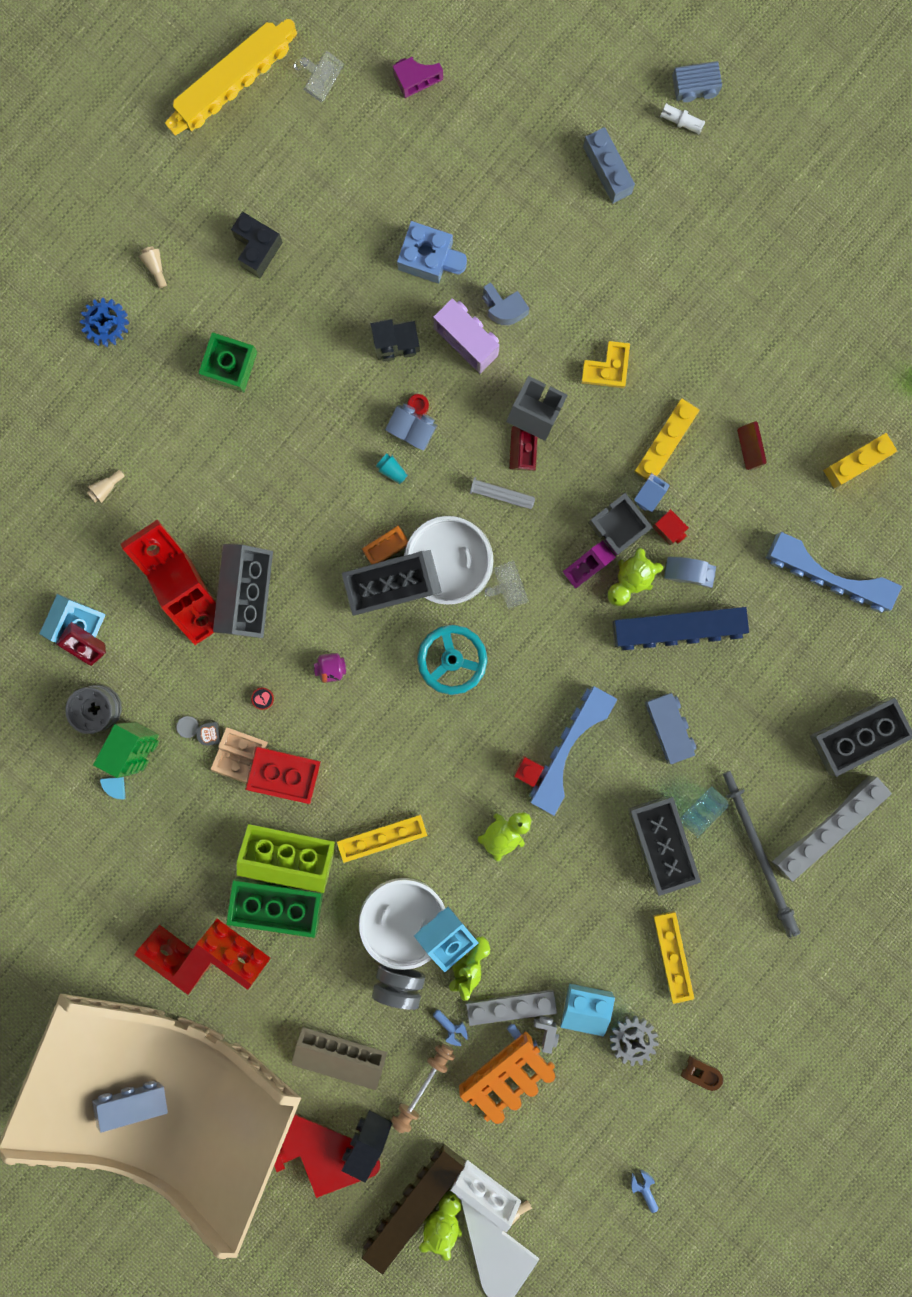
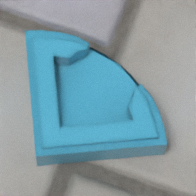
[100,777,126,799]

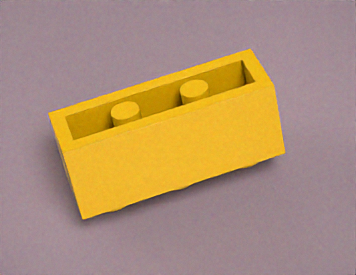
[823,433,898,489]

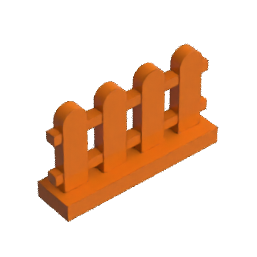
[459,1031,555,1124]

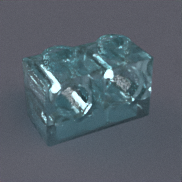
[681,786,728,838]

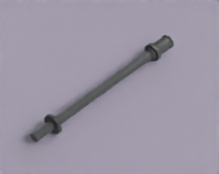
[722,771,801,938]

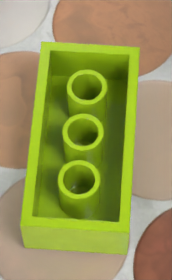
[237,824,335,893]

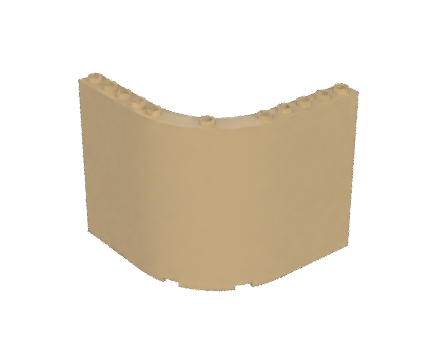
[0,994,301,1259]

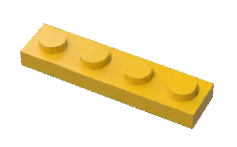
[634,398,700,480]
[337,814,428,863]
[653,911,694,1004]

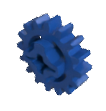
[80,298,129,347]

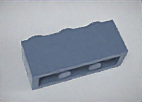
[583,127,635,204]
[645,693,696,764]
[92,1081,168,1133]

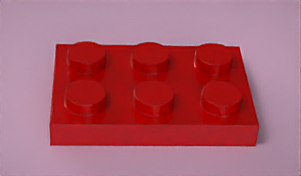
[245,746,321,804]

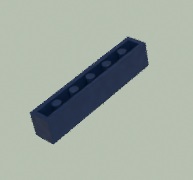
[613,607,749,651]

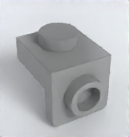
[533,1016,559,1054]

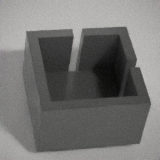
[506,376,568,441]
[588,493,653,557]

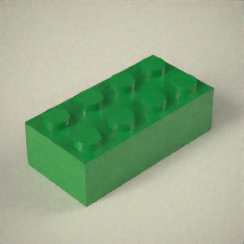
[93,722,159,778]
[226,877,323,938]

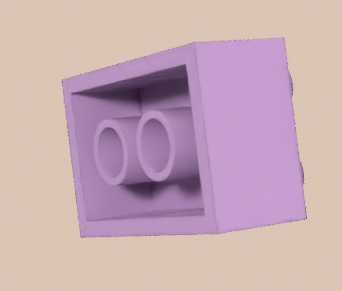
[433,299,499,374]

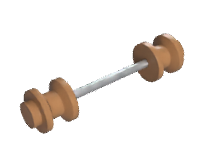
[391,1044,455,1133]

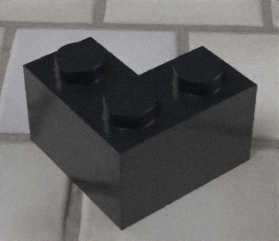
[231,211,283,278]
[370,319,420,362]
[341,1110,392,1183]

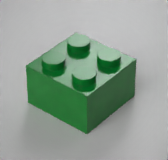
[198,332,258,393]

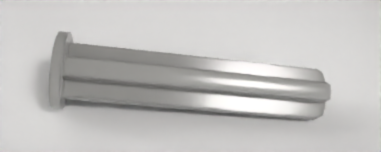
[469,477,535,509]

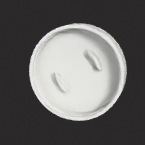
[405,516,493,604]
[359,878,445,970]

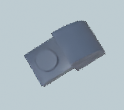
[482,282,529,325]
[664,557,716,588]

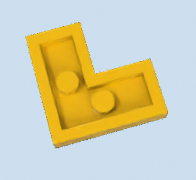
[581,341,630,388]

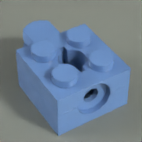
[397,221,467,284]

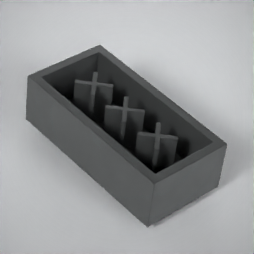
[342,550,442,616]
[628,795,701,896]

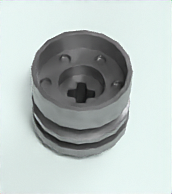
[65,685,122,734]

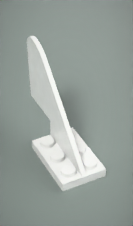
[451,1160,539,1297]

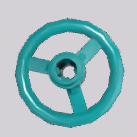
[417,624,488,695]

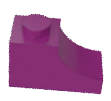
[393,57,443,98]
[563,540,616,589]

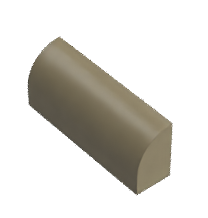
[292,1027,387,1090]

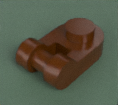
[680,1055,723,1091]

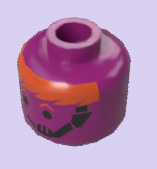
[313,653,346,683]

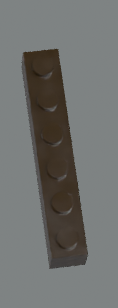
[361,1144,465,1275]

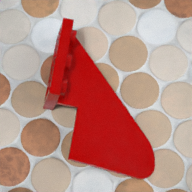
[274,1114,380,1198]

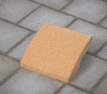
[211,727,268,784]

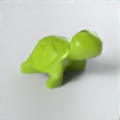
[608,548,663,606]
[477,812,531,861]
[449,936,490,1001]
[419,1190,462,1261]

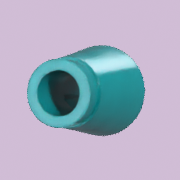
[376,453,408,485]

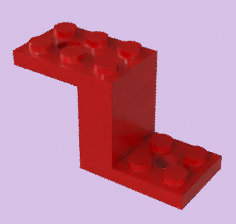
[120,519,216,645]
[134,918,271,995]

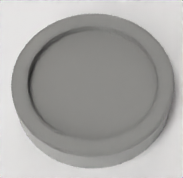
[177,716,199,738]

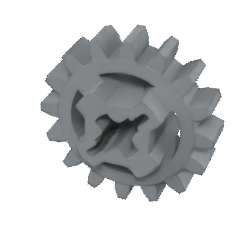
[610,1015,659,1066]

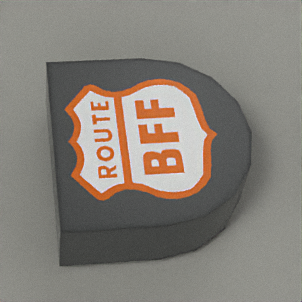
[197,722,221,745]

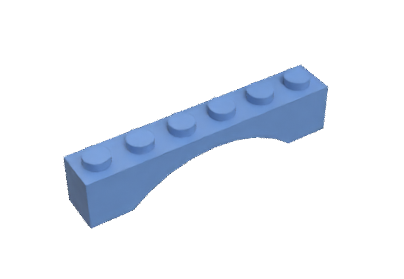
[766,532,902,613]
[529,686,617,815]

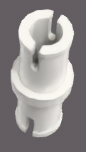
[660,103,705,135]

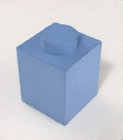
[634,473,670,512]

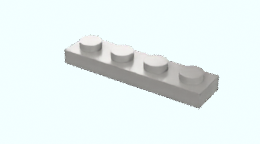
[466,990,557,1026]

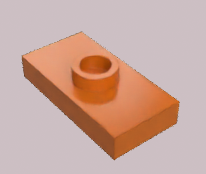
[362,526,408,565]

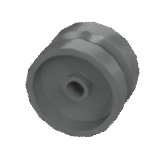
[371,964,426,1010]

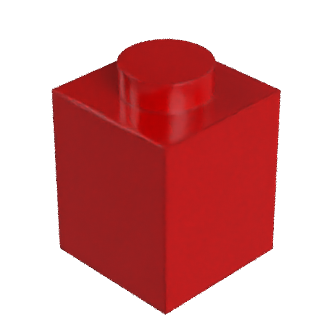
[652,509,689,545]
[513,756,544,787]

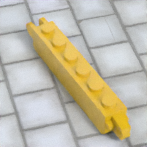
[165,19,297,136]

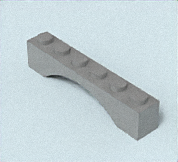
[772,775,892,882]

